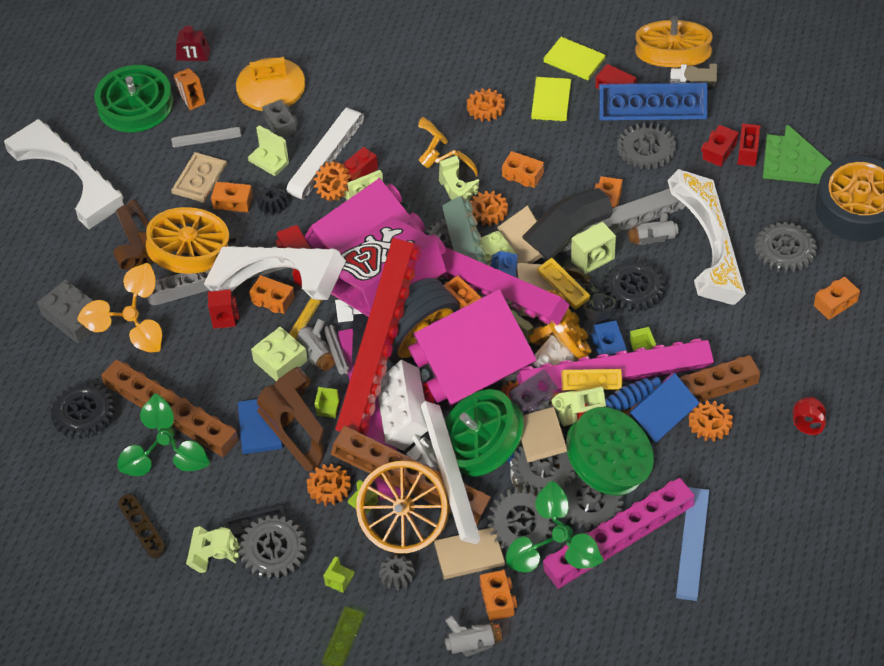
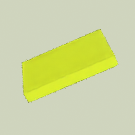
[544,37,606,81]
[531,77,571,121]

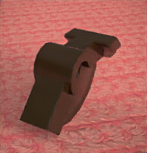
[562,266,591,287]

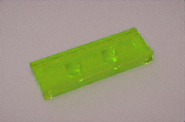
[322,607,365,666]

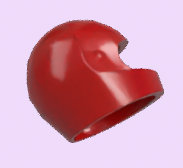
[792,397,826,435]

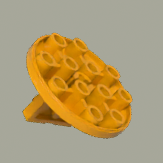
[236,57,305,111]
[529,290,592,359]

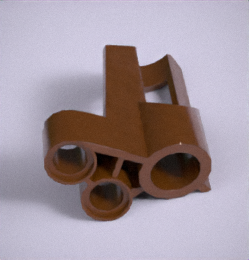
[113,199,162,270]
[257,367,324,472]

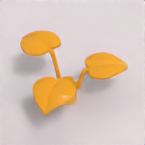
[418,117,478,176]
[77,263,162,352]

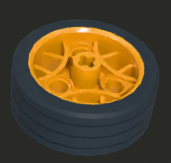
[815,156,884,242]
[388,278,460,364]

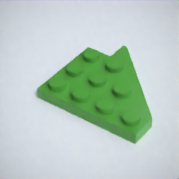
[763,125,832,184]

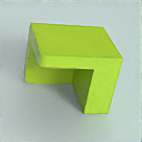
[630,327,656,351]
[315,387,340,418]
[348,480,379,515]
[323,556,355,593]

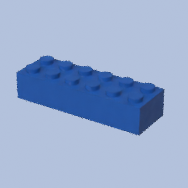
[599,82,707,120]

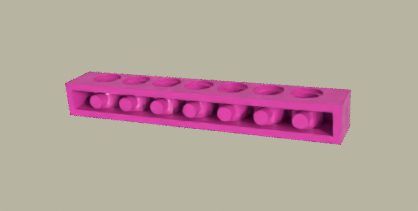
[543,478,694,589]

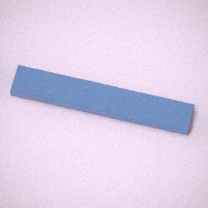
[676,487,709,601]

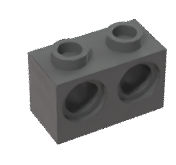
[262,99,298,138]

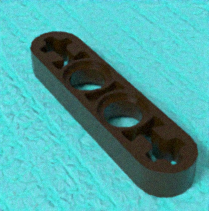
[118,494,166,558]

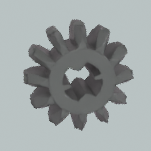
[379,554,415,591]

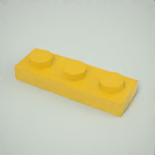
[537,258,590,310]
[561,369,622,391]

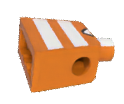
[174,69,206,110]

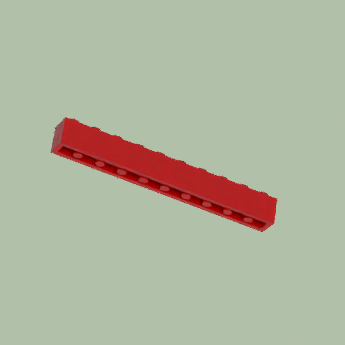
[335,238,421,436]

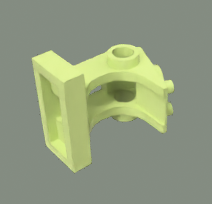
[439,156,479,201]
[551,387,606,426]
[186,526,241,573]

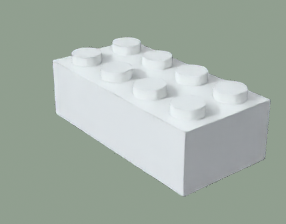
[378,360,428,451]

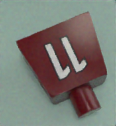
[176,25,210,62]

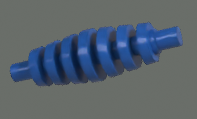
[605,377,661,411]

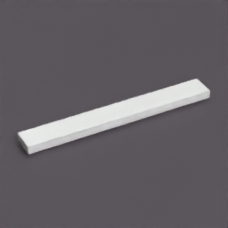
[421,401,481,544]

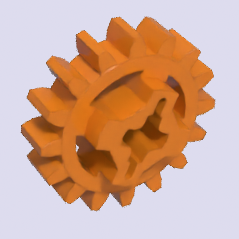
[467,88,505,122]
[314,161,351,201]
[470,191,508,226]
[689,400,732,442]
[307,464,351,506]

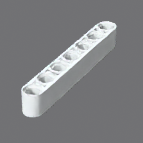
[286,108,364,200]

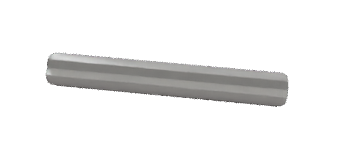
[172,127,241,148]
[324,325,349,375]

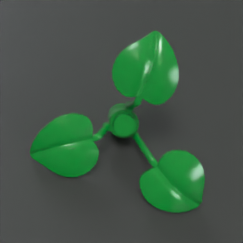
[117,393,210,476]
[506,481,604,573]

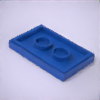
[629,373,699,443]
[238,399,282,454]

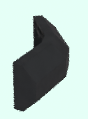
[522,188,613,260]

